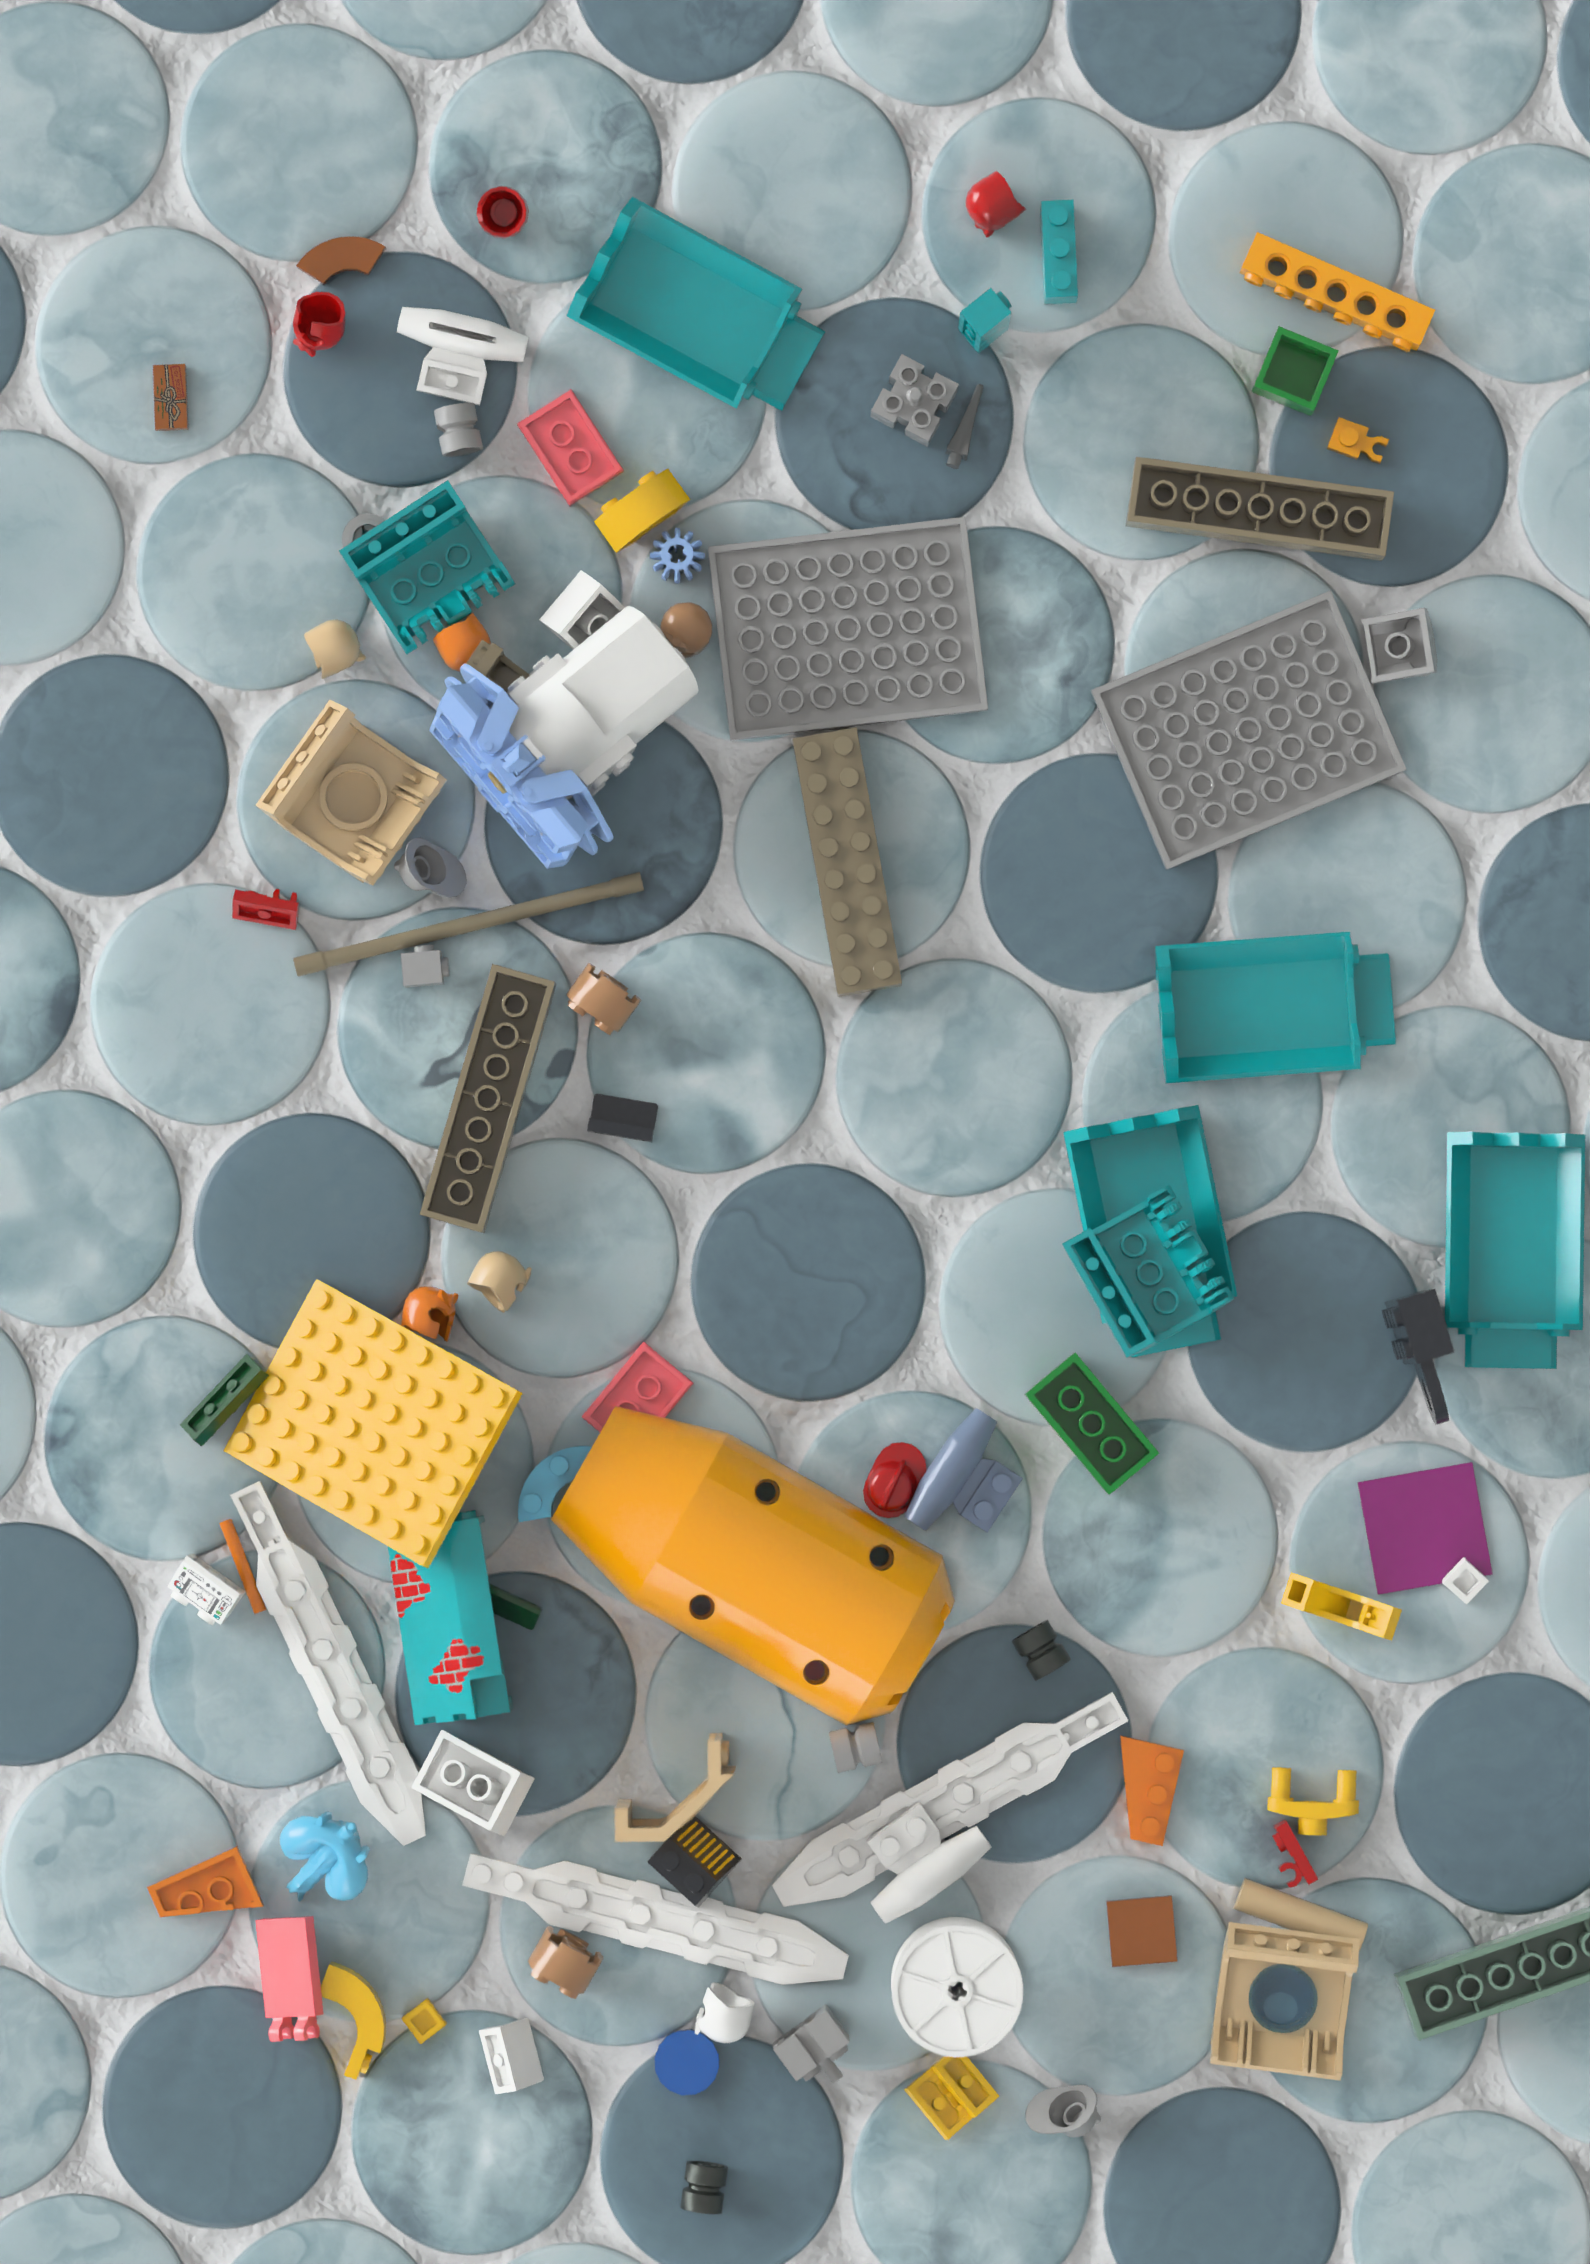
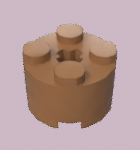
[566,963,641,1035]
[528,1926,604,1999]

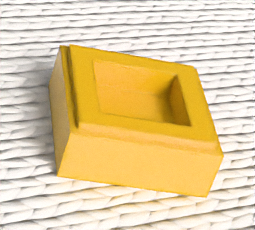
[401,1998,447,2044]

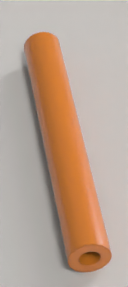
[219,1519,267,1614]

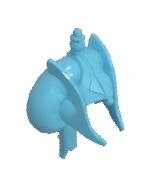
[280,1812,370,1902]

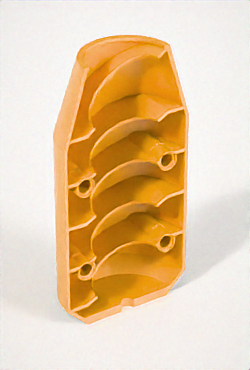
[551,1406,955,1726]

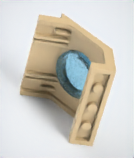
[1210,1922,1359,2081]

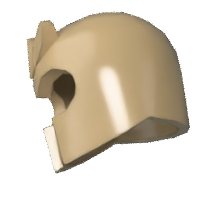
[304,619,366,679]
[467,1251,532,1313]

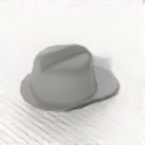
[394,837,467,898]
[1025,2085,1101,2137]

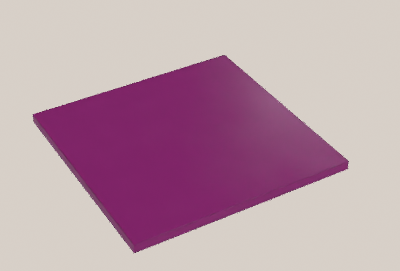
[1357,1462,1493,1595]

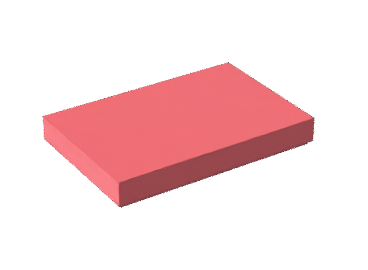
[517,389,624,507]
[582,1342,694,1432]

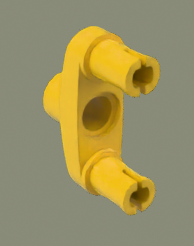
[1267,1767,1359,1836]

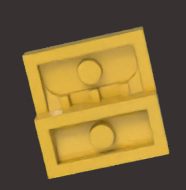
[904,2056,999,2140]

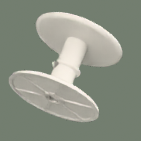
[891,1917,1023,2057]

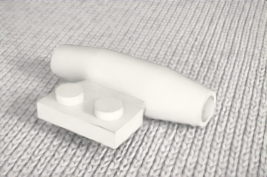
[397,307,529,406]
[866,1802,992,1924]

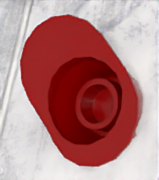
[863,1442,926,1518]

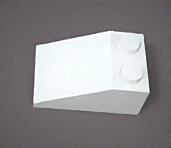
[411,1730,535,1837]

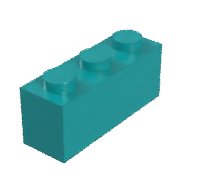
[1040,200,1078,304]
[958,288,1012,354]

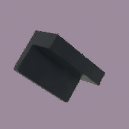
[587,1094,658,1142]

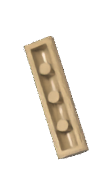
[1233,1878,1368,1951]

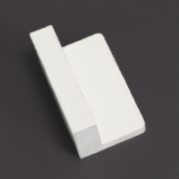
[479,2018,544,2094]

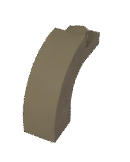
[466,640,529,692]

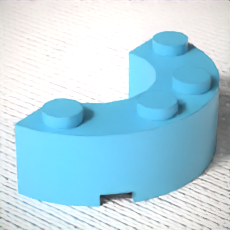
[518,1446,592,1522]

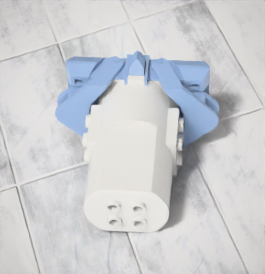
[429,606,698,869]

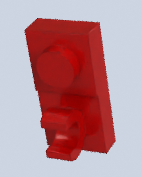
[232,889,299,930]
[1272,1819,1319,1888]

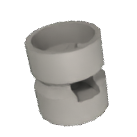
[434,402,483,457]
[829,1722,883,1773]

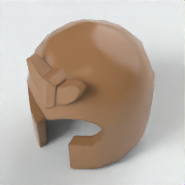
[660,602,712,658]

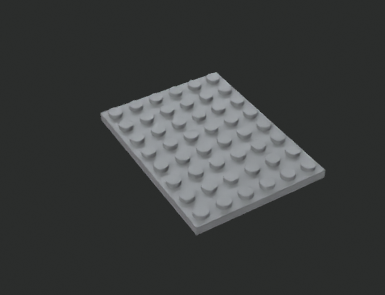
[708,517,988,741]
[1091,590,1406,870]

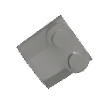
[1361,608,1437,684]

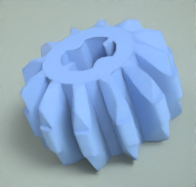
[650,528,705,584]

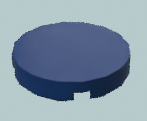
[654,2029,719,2095]

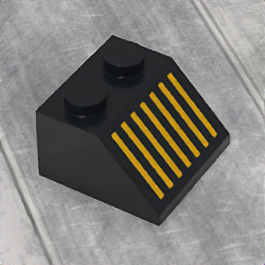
[647,1816,742,1908]

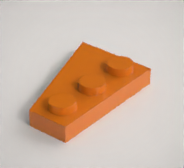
[1120,1735,1184,1846]
[147,1846,264,1917]

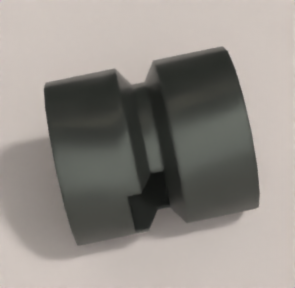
[1012,1620,1071,1681]
[680,2161,728,2214]

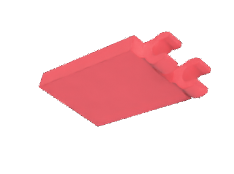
[255,1916,324,2042]

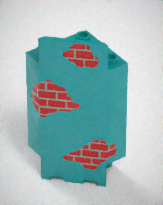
[388,1510,513,1725]

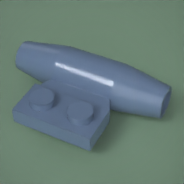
[904,1408,1023,1532]

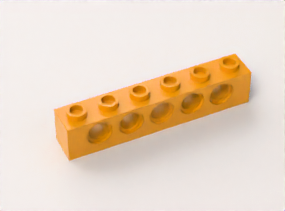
[1240,232,1435,352]

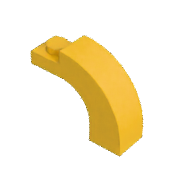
[1281,1572,1402,1641]
[321,1961,386,2080]

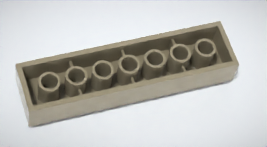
[1125,457,1394,561]
[792,727,902,997]
[420,964,557,1233]

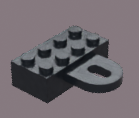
[1382,1289,1455,1425]

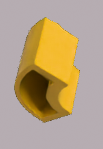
[594,469,691,553]

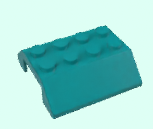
[339,480,515,655]
[1062,1185,1235,1358]

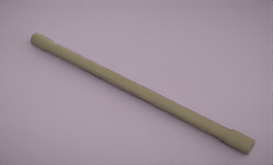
[293,872,644,977]

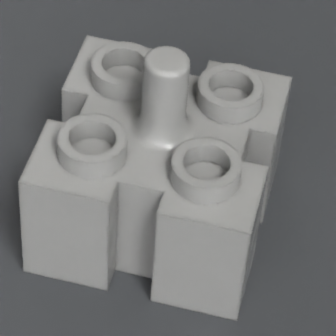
[871,354,959,447]
[773,2004,850,2083]

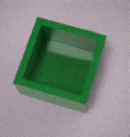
[1251,326,1339,416]

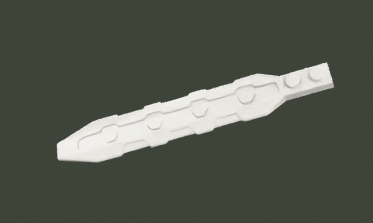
[230,1480,426,1846]
[772,1692,1128,1907]
[462,1853,849,1985]

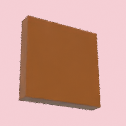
[1106,1895,1178,1967]

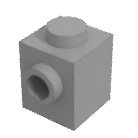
[401,945,449,988]

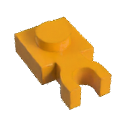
[1327,417,1389,464]

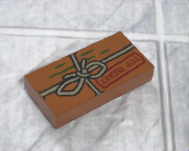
[153,364,188,431]

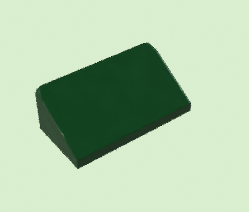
[489,1583,543,1630]

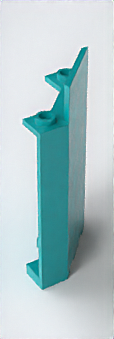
[566,197,825,411]
[1155,932,1396,1083]
[1063,1105,1238,1358]
[1445,1132,1586,1369]

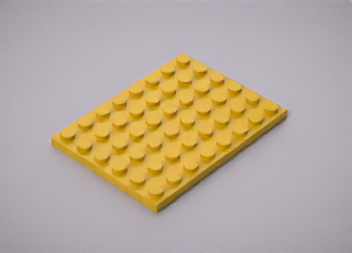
[223,1279,523,1568]

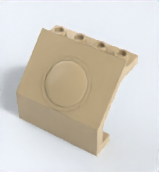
[255,700,447,886]
[615,1733,736,1842]

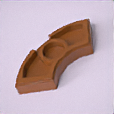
[296,236,386,285]

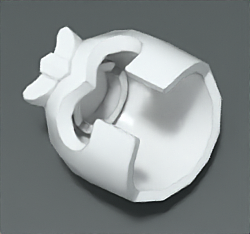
[695,1982,754,2043]

